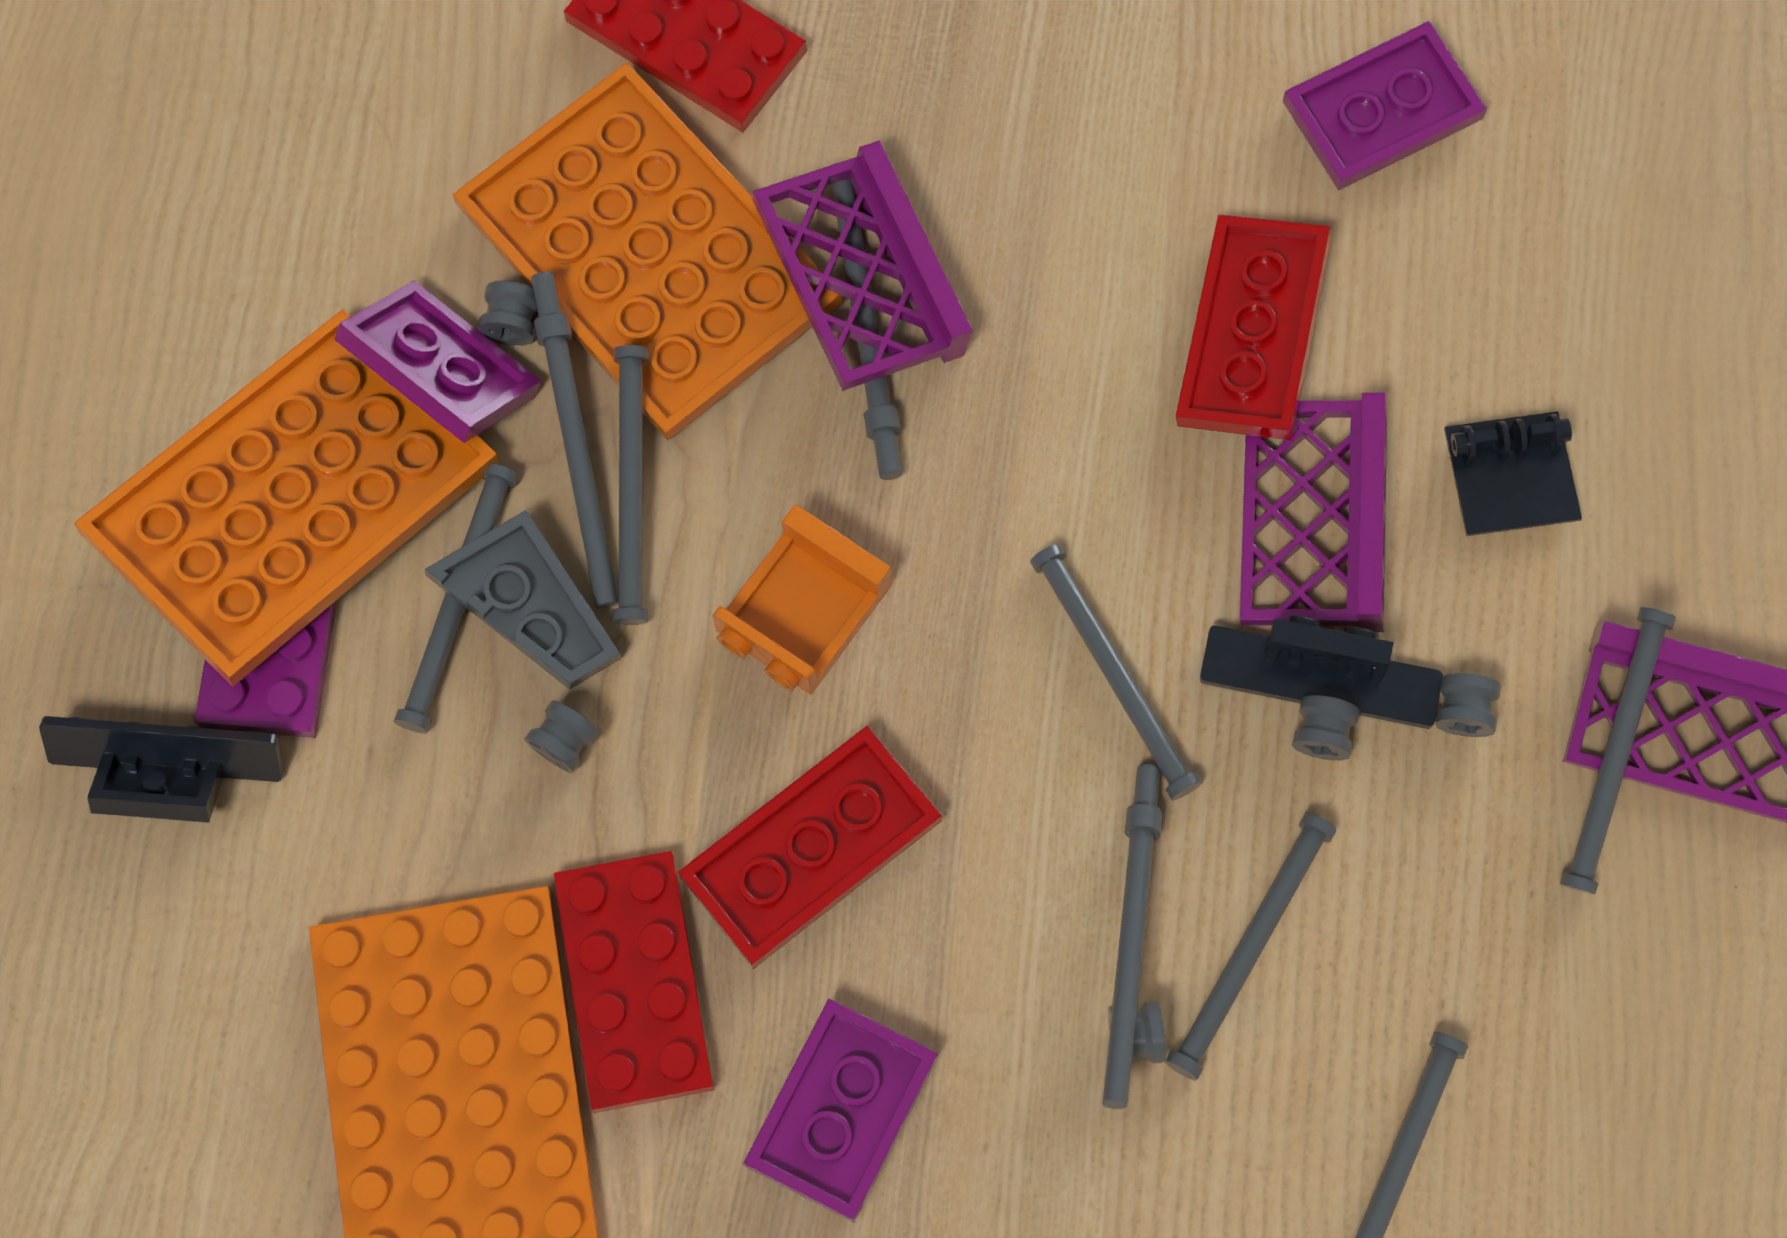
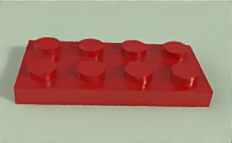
[564,0,807,133]
[1175,214,1332,441]
[678,726,942,969]
[553,851,714,1113]

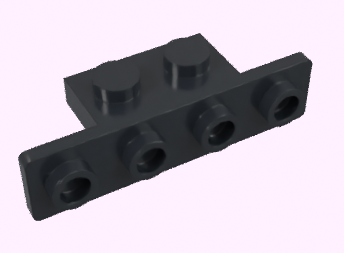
[1200,616,1443,729]
[39,716,284,823]

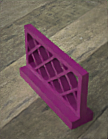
[752,140,973,391]
[1240,393,1387,632]
[1563,621,1787,823]

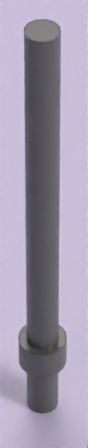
[831,163,902,480]
[531,272,619,608]
[1102,764,1162,1109]

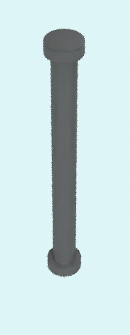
[613,345,648,625]
[394,463,518,733]
[1030,544,1203,801]
[1560,607,1676,895]
[1165,813,1336,1081]
[1356,1032,1468,1238]

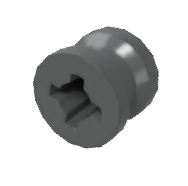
[478,281,538,346]
[1435,673,1501,737]
[1292,695,1360,761]
[524,700,600,773]
[1108,1001,1166,1064]

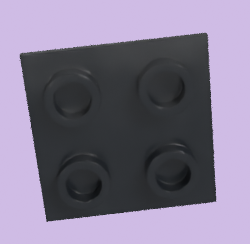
[1444,411,1582,536]

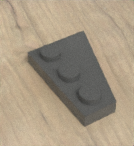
[425,510,620,690]

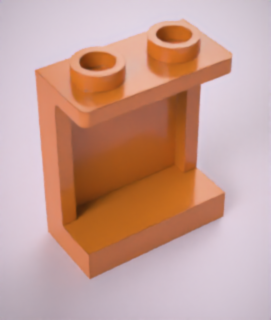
[712,504,892,695]

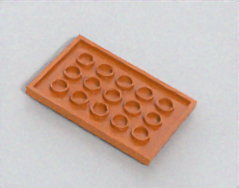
[452,62,842,441]
[74,309,499,687]
[309,886,600,1238]

